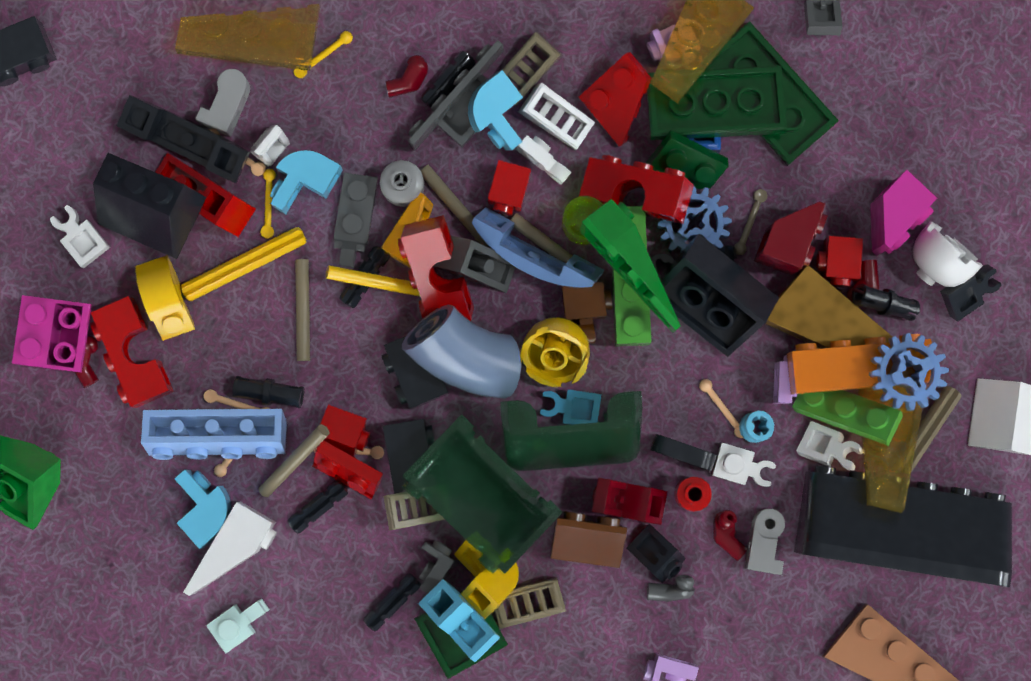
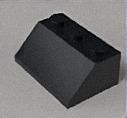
[93,153,207,259]
[660,234,779,357]

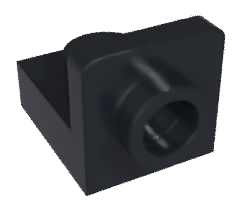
[626,523,686,583]

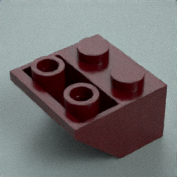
[754,201,828,276]

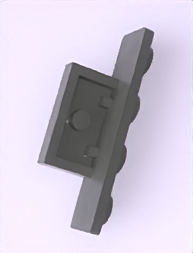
[408,40,504,151]

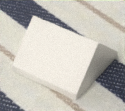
[968,378,1031,455]

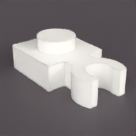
[516,135,571,185]
[50,205,110,268]
[796,421,863,470]
[712,443,776,487]

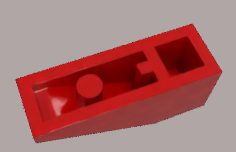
[156,153,256,237]

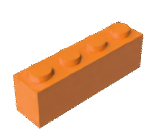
[787,334,932,395]

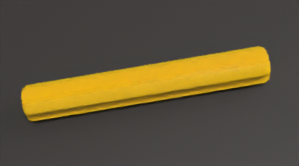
[181,227,307,301]

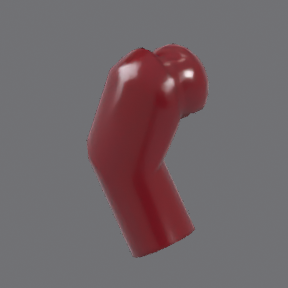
[75,336,99,388]

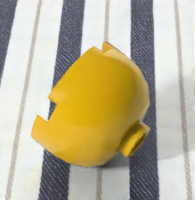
[520,317,590,387]

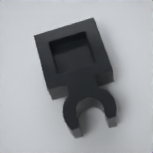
[940,264,1002,322]

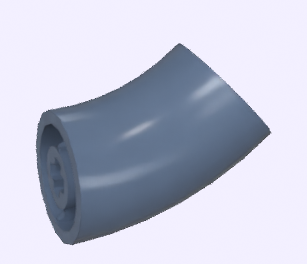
[402,304,521,399]

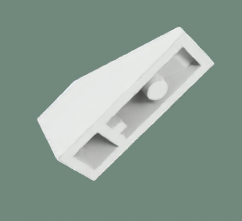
[183,502,277,596]

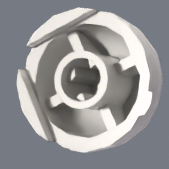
[912,222,983,287]

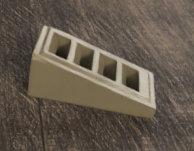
[503,32,562,105]
[383,484,451,531]
[495,577,566,629]

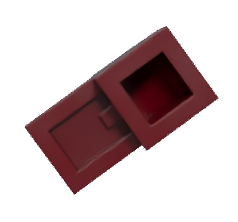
[592,477,668,525]

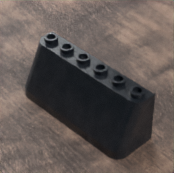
[794,465,1012,587]

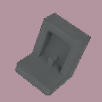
[804,0,842,36]

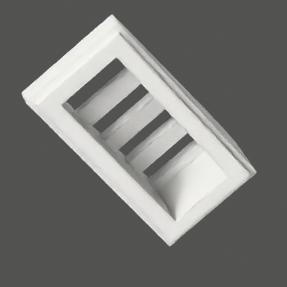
[518,83,595,150]
[250,125,290,167]

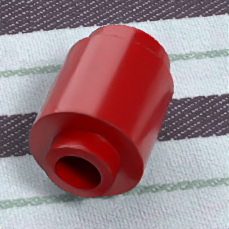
[674,477,712,511]

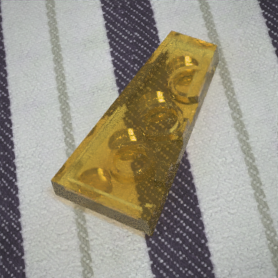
[650,0,754,103]
[175,4,320,71]
[858,384,927,513]

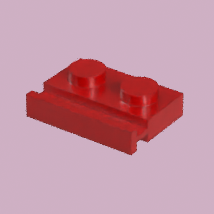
[312,440,383,500]

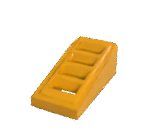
[382,193,433,269]

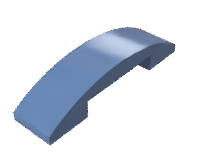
[472,207,604,288]

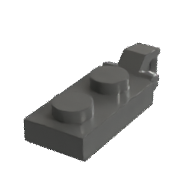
[334,172,378,269]

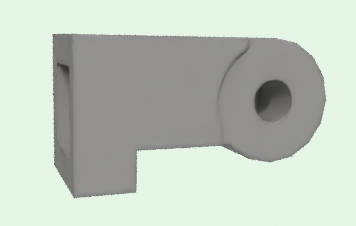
[196,69,250,137]
[744,509,785,575]

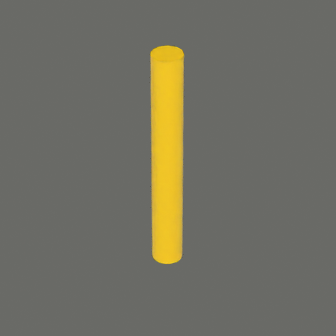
[326,265,420,297]

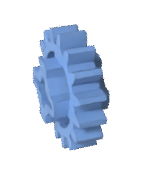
[657,186,732,253]
[869,333,949,411]

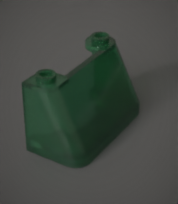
[500,391,643,471]
[402,414,563,574]

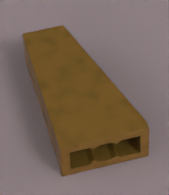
[765,266,892,349]

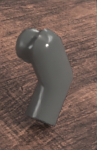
[647,575,695,602]

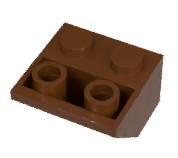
[550,511,627,568]

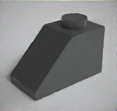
[434,236,516,293]

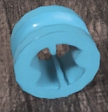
[739,410,774,443]

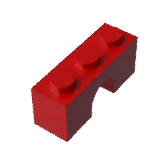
[579,155,694,224]
[398,215,474,321]
[90,296,174,408]

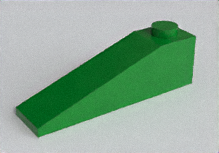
[579,199,681,333]
[0,435,61,530]

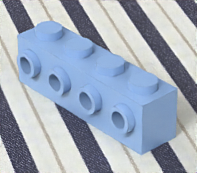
[141,409,287,460]

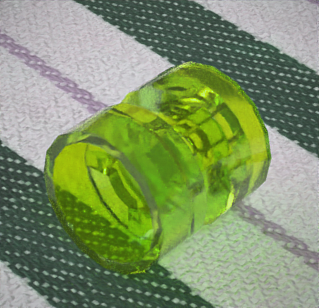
[562,196,603,245]

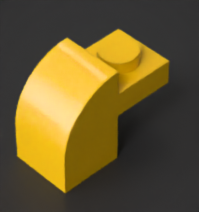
[135,255,195,341]
[454,532,519,619]

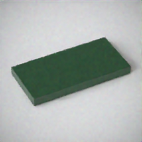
[699,21,839,166]
[647,66,787,141]

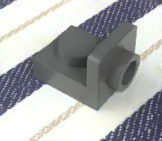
[419,539,455,594]

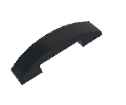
[117,95,250,183]

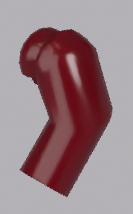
[385,55,428,98]
[846,260,879,307]
[713,510,748,561]

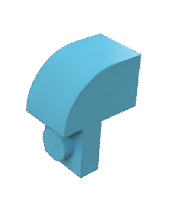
[468,70,523,151]
[270,150,343,214]
[175,470,231,549]
[418,579,500,662]

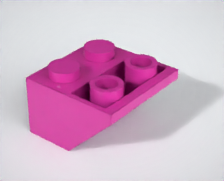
[870,170,937,256]
[12,295,92,373]

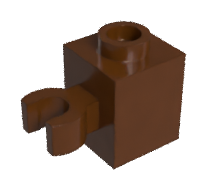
[561,282,612,344]

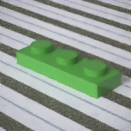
[792,390,903,446]

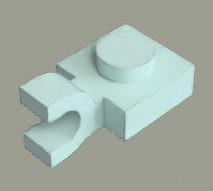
[206,599,270,654]

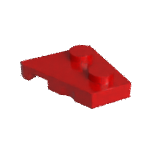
[579,52,652,147]

